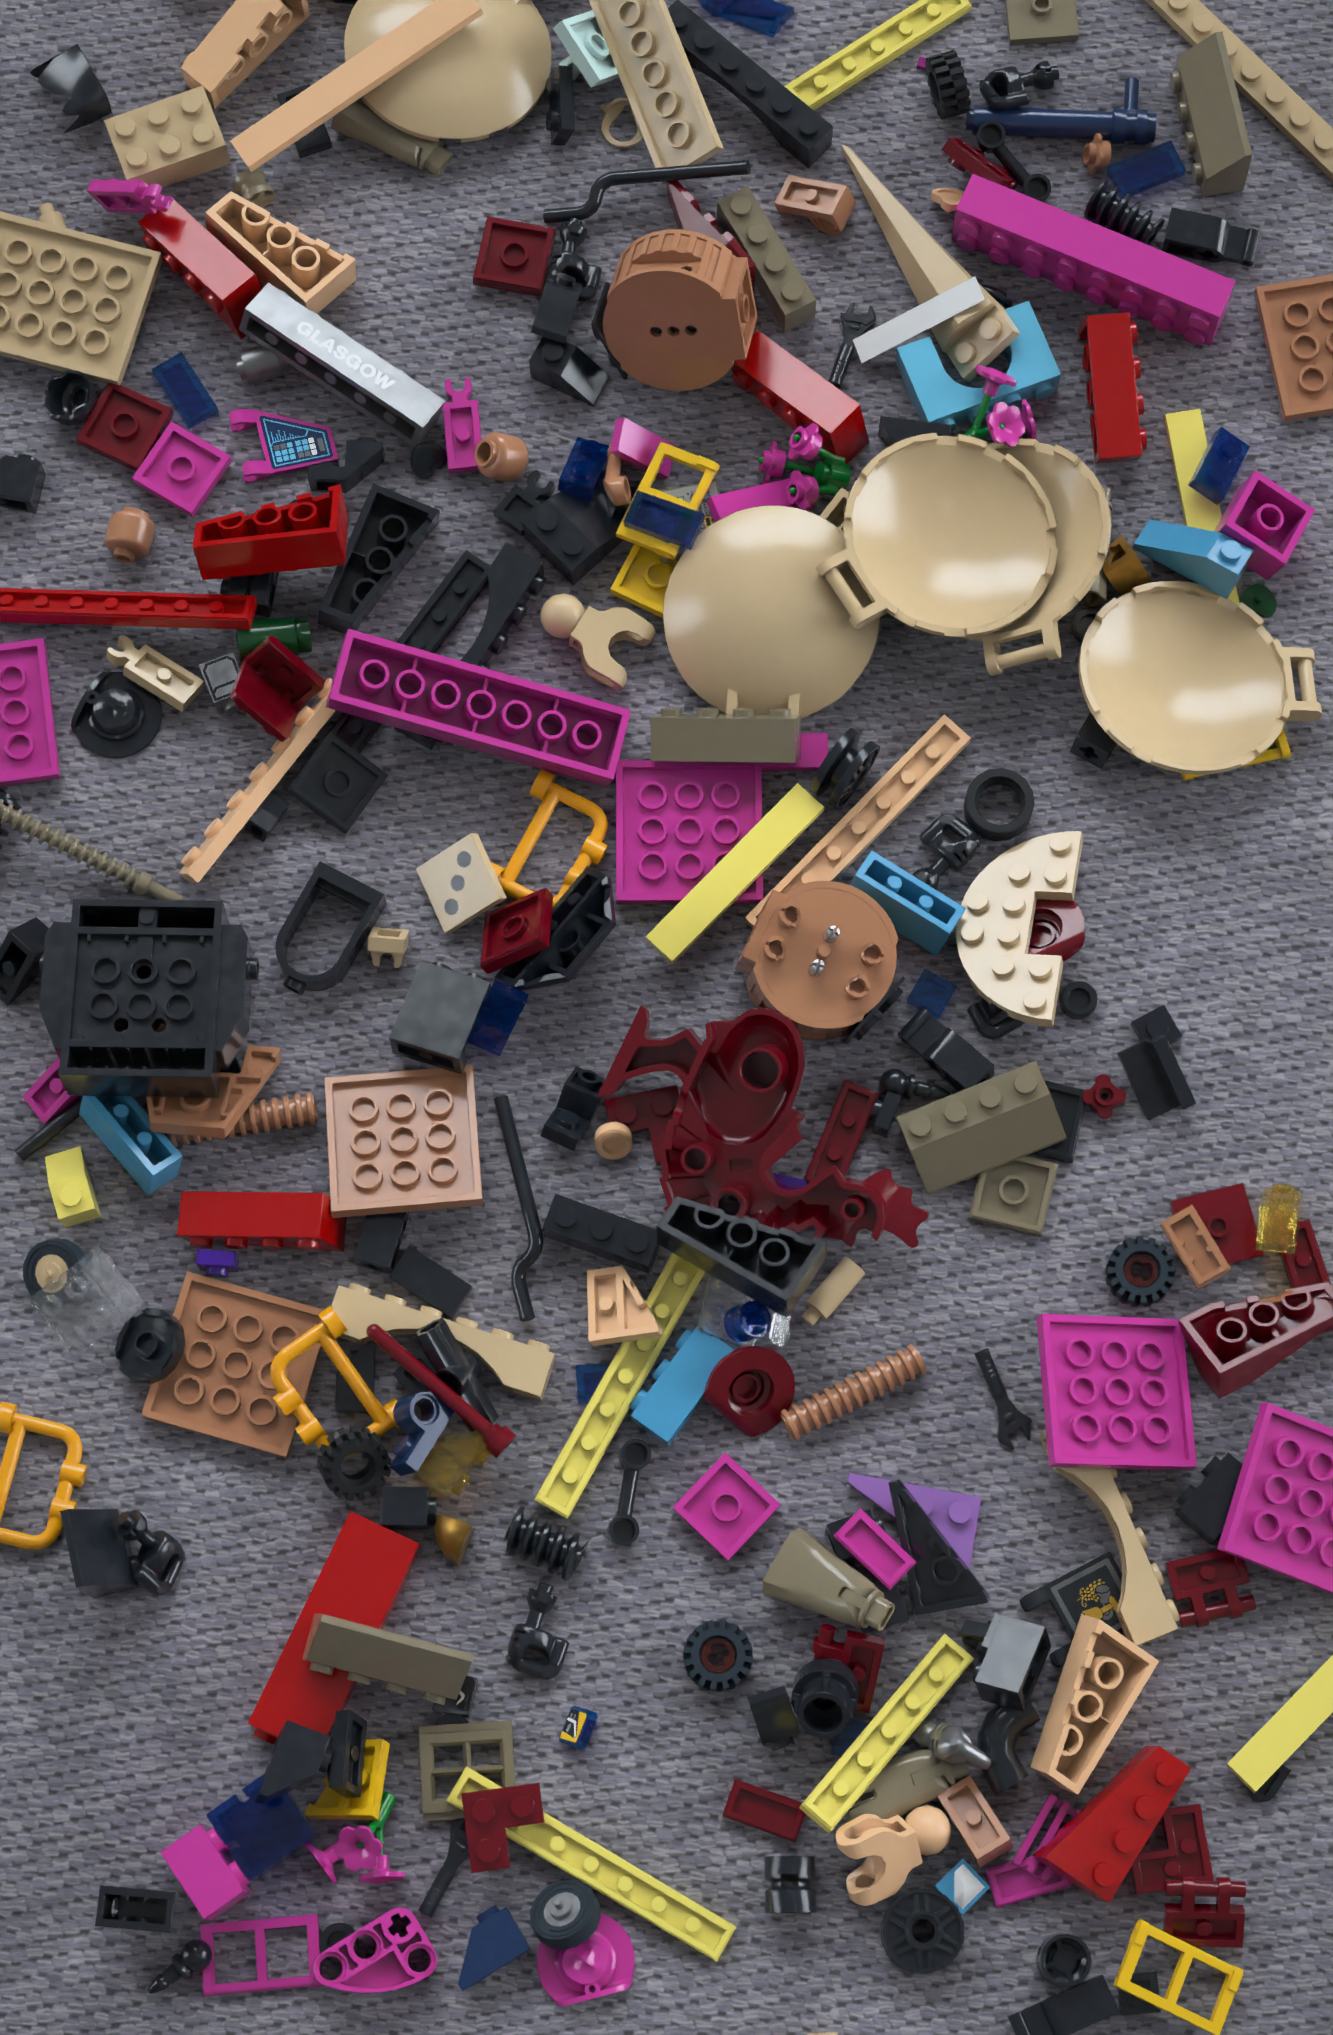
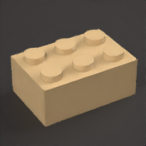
[104,85,231,187]

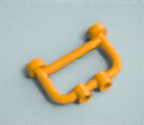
[491,769,609,908]
[270,1306,401,1459]
[0,1401,87,1550]

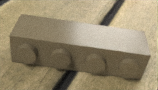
[717,186,816,333]
[650,707,801,763]

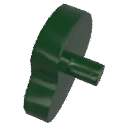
[1239,584,1277,618]

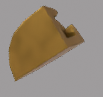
[1102,535,1153,595]
[434,1514,474,1566]

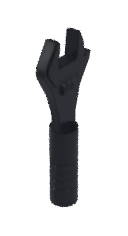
[828,303,876,389]
[975,1348,1032,1450]
[418,1819,469,1918]

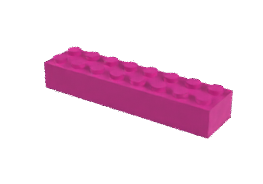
[951,174,1236,346]
[325,629,631,787]

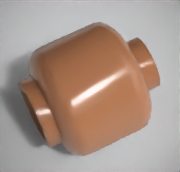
[475,432,529,482]
[104,507,155,563]

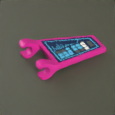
[229,409,339,484]

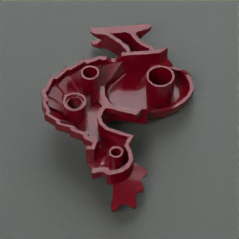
[598,1005,929,1248]

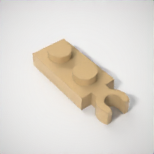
[106,635,204,712]

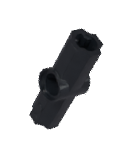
[415,1318,499,1433]

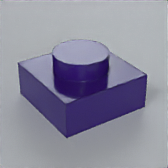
[196,1249,239,1278]

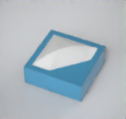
[934,1858,990,1915]

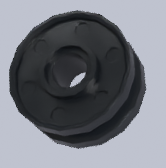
[809,728,880,809]
[881,1889,964,1974]

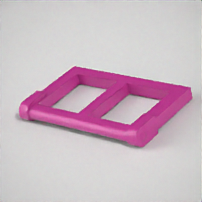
[200,1914,324,1997]

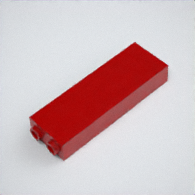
[248,1511,422,1745]

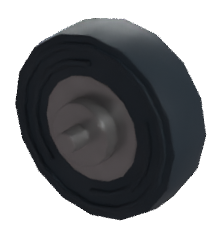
[530,1879,601,1950]

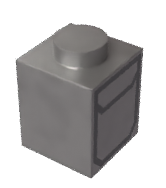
[199,652,241,714]

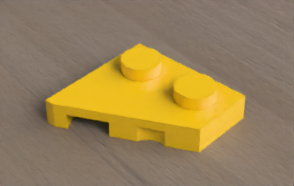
[305,1739,390,1820]

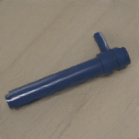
[966,77,1156,145]

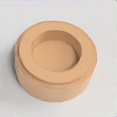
[594,1122,632,1160]

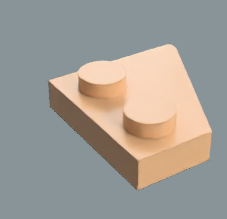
[587,1265,663,1346]

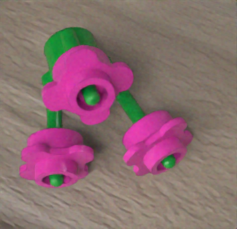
[758,423,851,511]

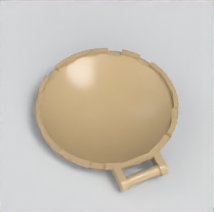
[344,0,552,143]
[816,433,1058,637]
[962,438,1111,676]
[663,506,880,719]
[1078,581,1322,775]

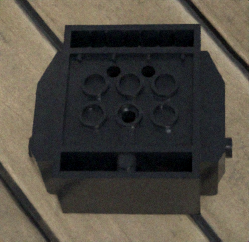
[39,899,259,1098]

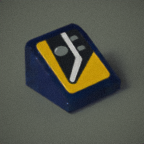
[559,1706,599,1752]

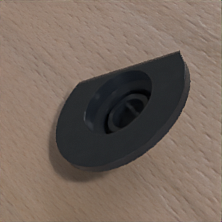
[71,671,162,758]

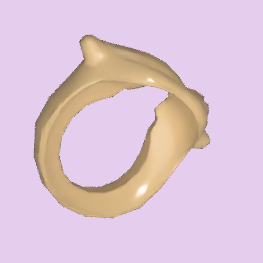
[601,97,643,149]

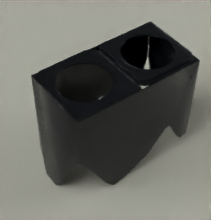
[30,44,112,133]

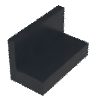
[1117,1034,1196,1121]

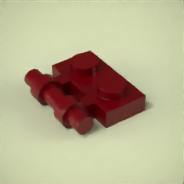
[941,138,1017,190]
[1164,1550,1256,1628]
[812,1624,885,1713]
[1162,1876,1246,1948]

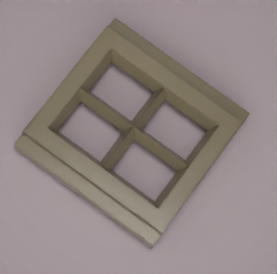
[419,1720,515,1821]

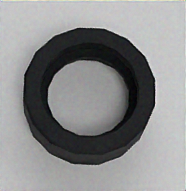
[964,768,1035,842]

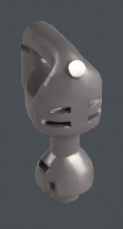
[911,1717,991,1770]

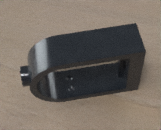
[275,861,387,995]

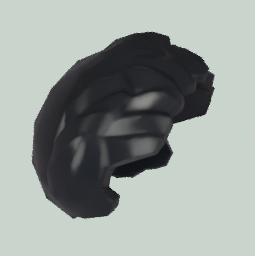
[44,370,96,426]

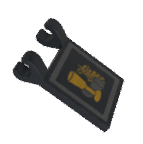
[1019,1551,1124,1667]

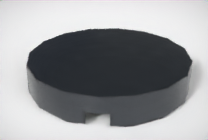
[115,1308,185,1384]

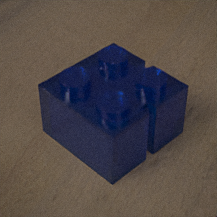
[206,1773,319,1882]

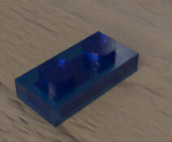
[1188,427,1250,505]
[558,437,609,499]

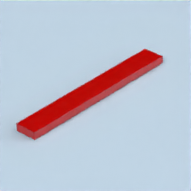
[0,588,257,630]

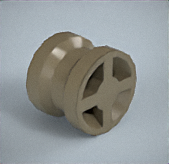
[232,167,275,208]

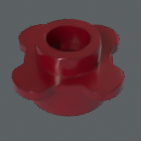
[1082,1074,1126,1119]

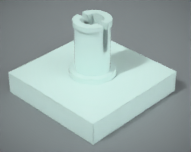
[553,10,619,88]

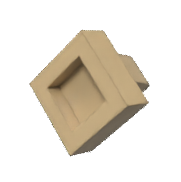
[368,927,409,968]

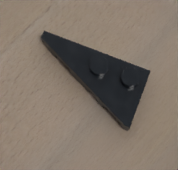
[888,1479,990,1615]

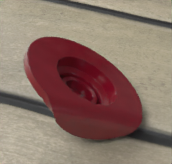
[1028,899,1085,962]
[703,1346,795,1437]

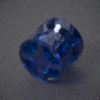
[724,1300,772,1343]

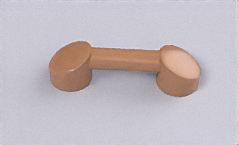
[603,443,631,506]

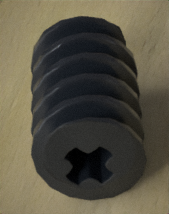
[1084,180,1165,245]
[503,1505,589,1581]

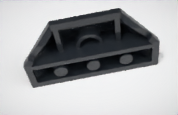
[494,866,616,991]

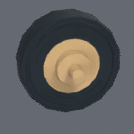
[23,1238,90,1306]

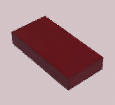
[722,1779,805,1843]

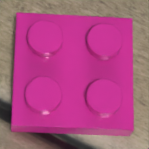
[132,421,232,518]
[673,1452,781,1562]

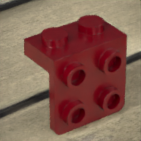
[230,634,325,742]

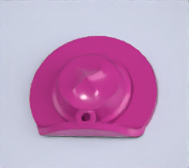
[537,1913,635,2007]

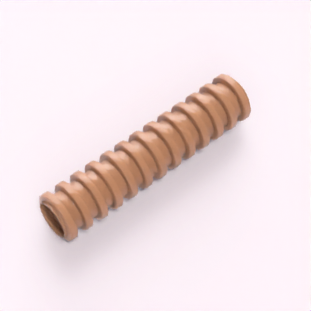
[167,1092,318,1147]
[780,1344,927,1441]

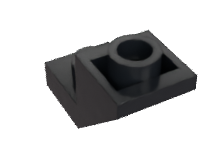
[308,437,385,493]
[540,1066,605,1151]

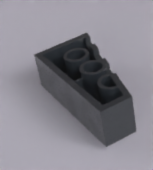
[318,483,440,634]

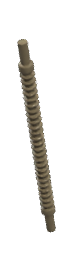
[0,799,185,900]

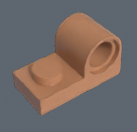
[774,175,856,236]
[937,1775,1013,1868]

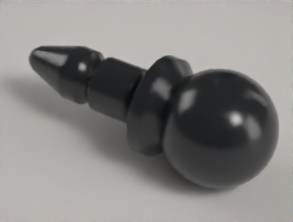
[879,1068,951,1100]
[148,1939,212,1994]

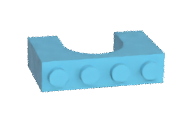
[895,301,1061,431]

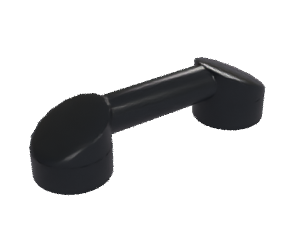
[976,120,1051,202]
[607,1439,651,1546]

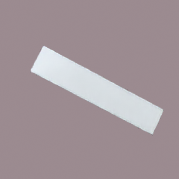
[853,276,985,363]

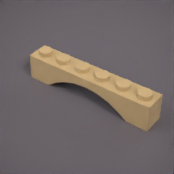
[331,1283,556,1402]
[1039,1430,1180,1646]

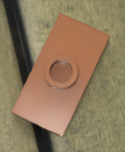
[1160,1205,1231,1290]

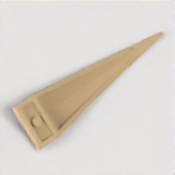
[841,145,1021,381]

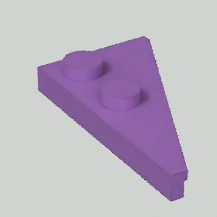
[848,1473,981,1569]

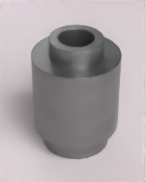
[235,345,290,385]

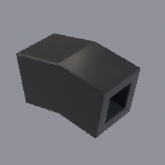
[245,792,289,843]

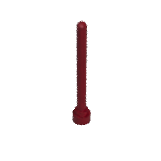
[366,1324,517,1459]

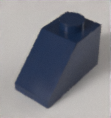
[458,1905,532,1991]

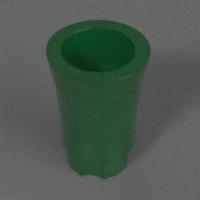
[235,616,312,664]

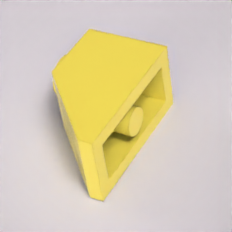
[45,1146,101,1228]

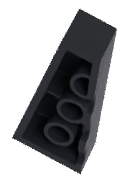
[656,1196,827,1319]

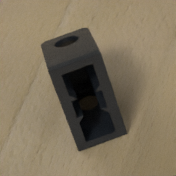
[95,1885,176,1933]

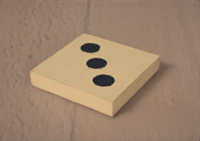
[416,833,507,933]

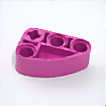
[311,1907,437,1994]

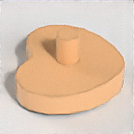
[931,188,964,213]

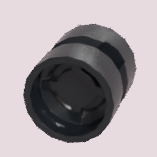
[764,1856,816,1913]
[1036,1934,1092,1987]

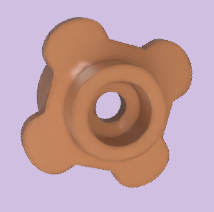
[1082,133,1111,175]

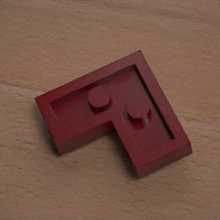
[604,1085,679,1166]
[461,1782,545,1873]
[1131,1804,1214,1895]

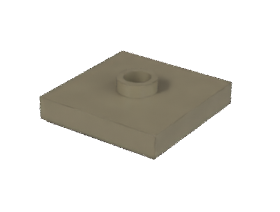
[1005,0,1079,46]

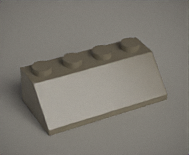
[1170,31,1252,197]
[897,1061,1067,1195]
[302,1614,474,1705]

